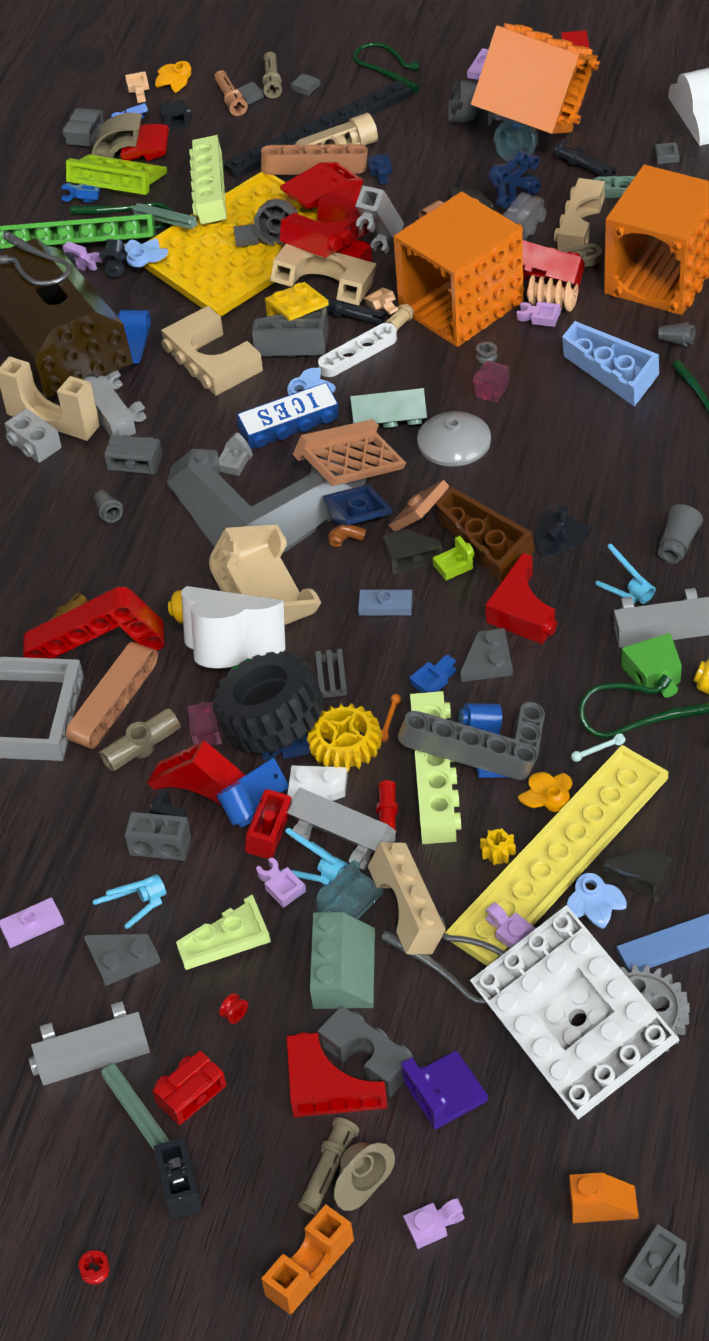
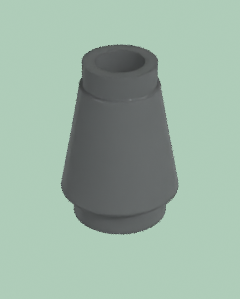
[658,322,695,346]
[94,490,123,523]

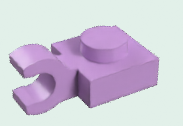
[63,241,104,270]
[485,902,536,949]
[404,1198,465,1249]

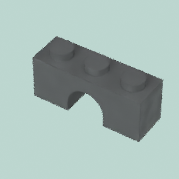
[318,1006,413,1098]

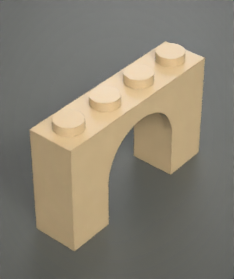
[270,243,376,306]
[161,306,263,396]
[0,356,100,441]

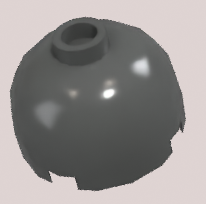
[448,79,484,124]
[254,198,298,246]

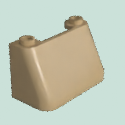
[209,524,321,625]

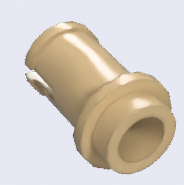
[385,304,414,332]

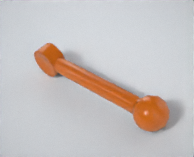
[381,694,401,742]

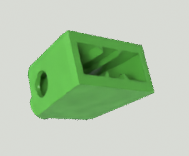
[621,633,682,698]

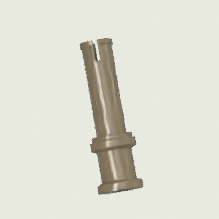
[263,52,282,99]
[298,1117,360,1214]

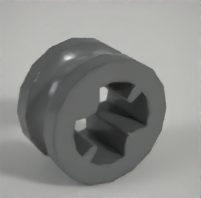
[476,342,497,364]

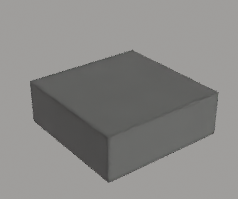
[291,73,320,96]
[237,82,264,105]
[654,142,680,164]
[234,224,259,247]

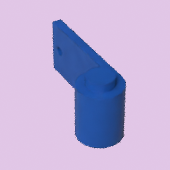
[116,310,151,366]
[458,703,507,778]
[216,758,289,828]

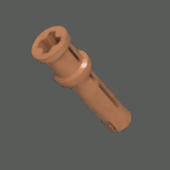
[214,70,248,116]

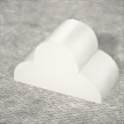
[668,68,709,146]
[181,586,285,668]

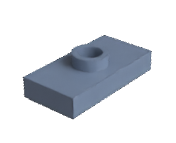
[358,590,413,615]

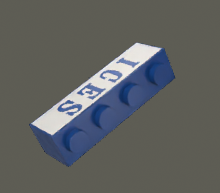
[237,382,338,449]

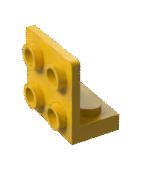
[265,282,329,321]

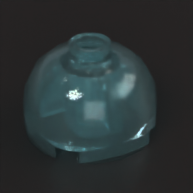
[493,119,539,161]

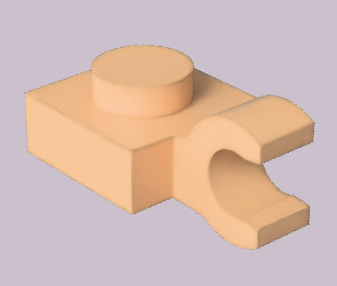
[125,72,149,103]
[364,288,398,315]

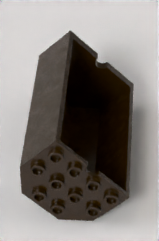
[0,238,133,398]

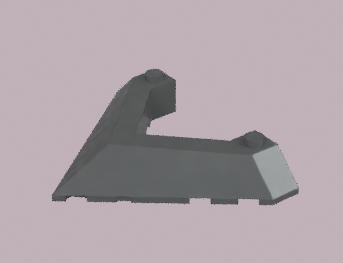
[167,449,366,553]

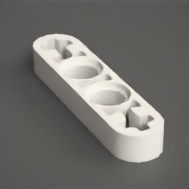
[318,323,397,377]

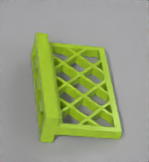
[66,154,167,195]

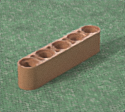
[261,144,368,175]
[66,642,158,749]

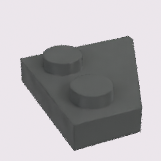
[460,628,513,682]
[84,934,161,986]
[622,1224,686,1319]

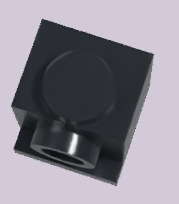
[159,100,192,131]

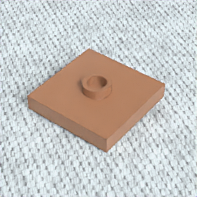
[389,480,449,532]

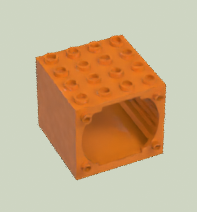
[471,23,600,134]
[604,165,709,315]
[394,191,524,347]

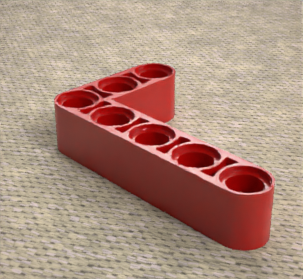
[23,587,165,659]

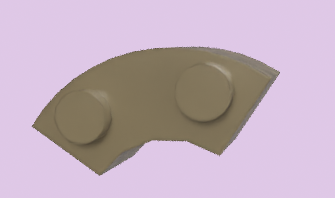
[92,112,142,158]

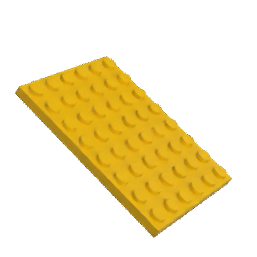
[142,172,322,317]

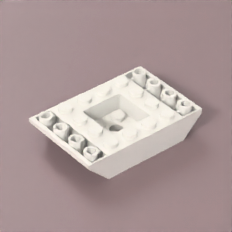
[470,905,679,1119]

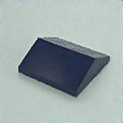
[324,485,393,525]

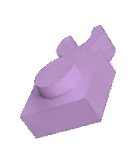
[517,302,561,327]
[256,858,306,908]

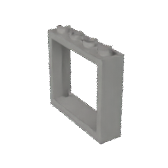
[0,657,84,761]

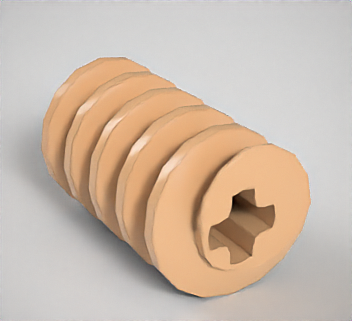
[527,275,578,312]

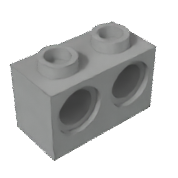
[4,408,62,463]

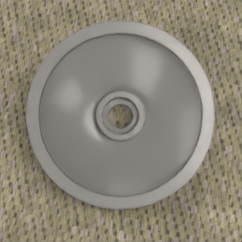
[417,411,491,466]

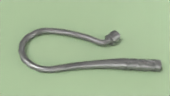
[0,231,72,286]
[382,917,505,1004]

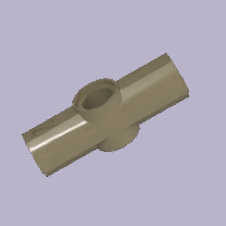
[99,709,181,771]

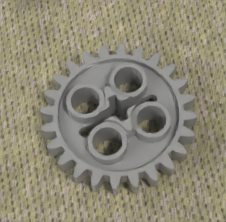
[621,964,690,1052]

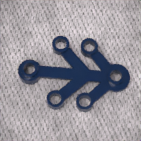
[489,150,541,212]

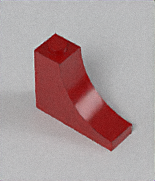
[485,553,557,644]
[147,740,245,806]
[287,1032,387,1118]

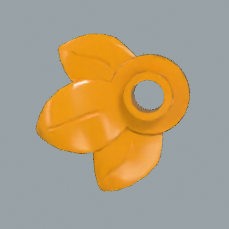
[155,61,191,93]
[518,772,572,812]

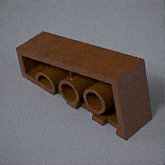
[435,487,534,584]

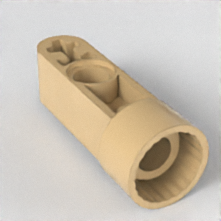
[295,113,378,146]

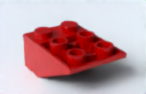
[280,162,363,210]

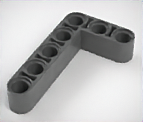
[398,702,545,780]

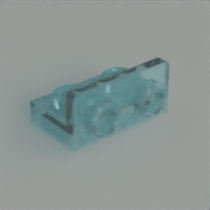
[316,860,383,919]

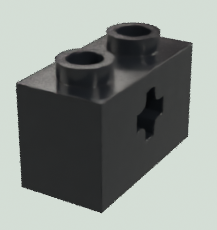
[153,1137,203,1220]

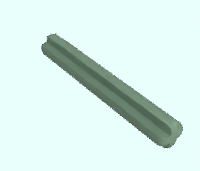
[132,203,198,229]
[101,1064,170,1150]

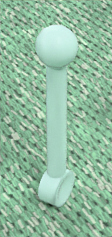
[571,734,626,762]

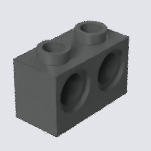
[125,812,192,861]

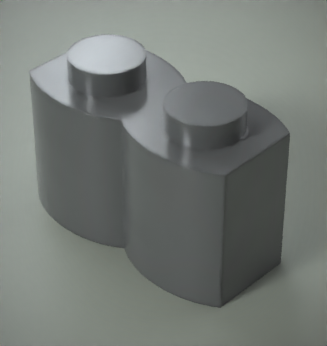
[63,108,104,147]

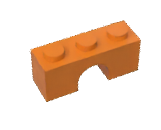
[261,1204,354,1315]

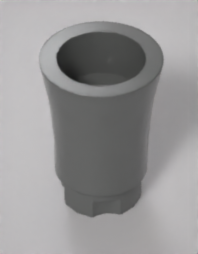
[658,504,703,564]

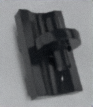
[99,239,129,278]

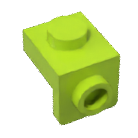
[433,536,474,581]

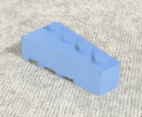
[562,321,659,407]

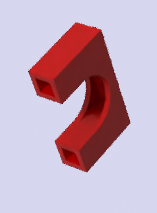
[279,192,369,258]

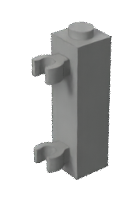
[355,186,404,254]
[84,370,147,437]
[614,588,709,647]
[287,787,396,870]
[29,1001,150,1086]

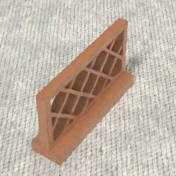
[293,419,406,486]

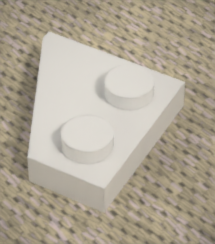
[287,766,348,816]

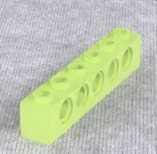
[189,135,227,224]
[410,691,461,844]

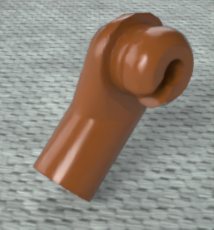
[328,524,366,547]

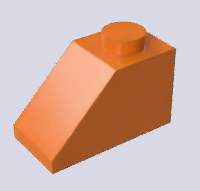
[569,1173,639,1223]

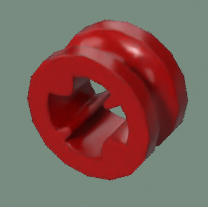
[219,993,249,1024]
[79,1250,109,1284]

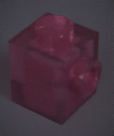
[472,360,509,403]
[188,702,222,745]

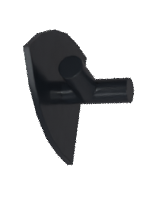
[535,506,593,558]

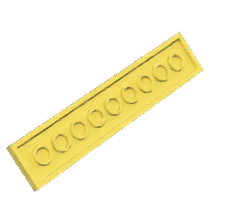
[445,745,669,966]

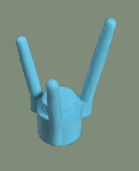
[595,544,656,604]
[281,828,348,886]
[93,874,166,929]

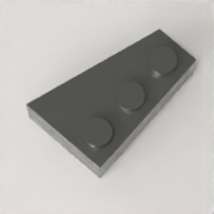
[252,306,329,357]

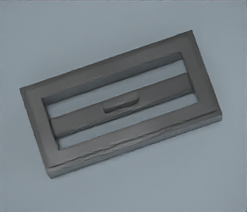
[315,649,347,698]

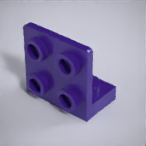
[401,1051,488,1130]

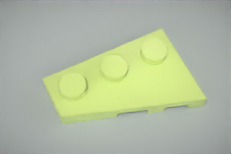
[176,895,271,970]

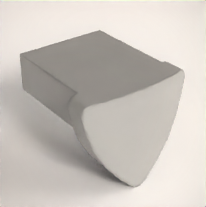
[218,433,253,476]

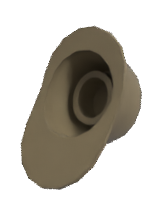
[334,1142,395,1211]

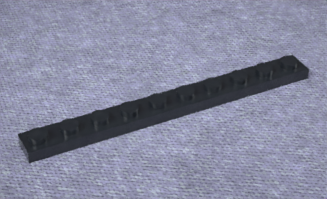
[223,80,412,179]

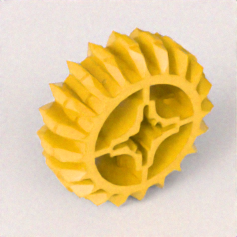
[307,703,382,772]

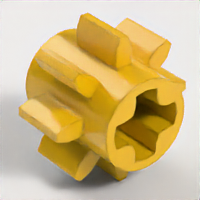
[480,828,516,865]

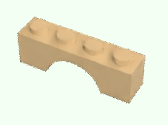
[554,178,605,251]
[368,842,446,954]

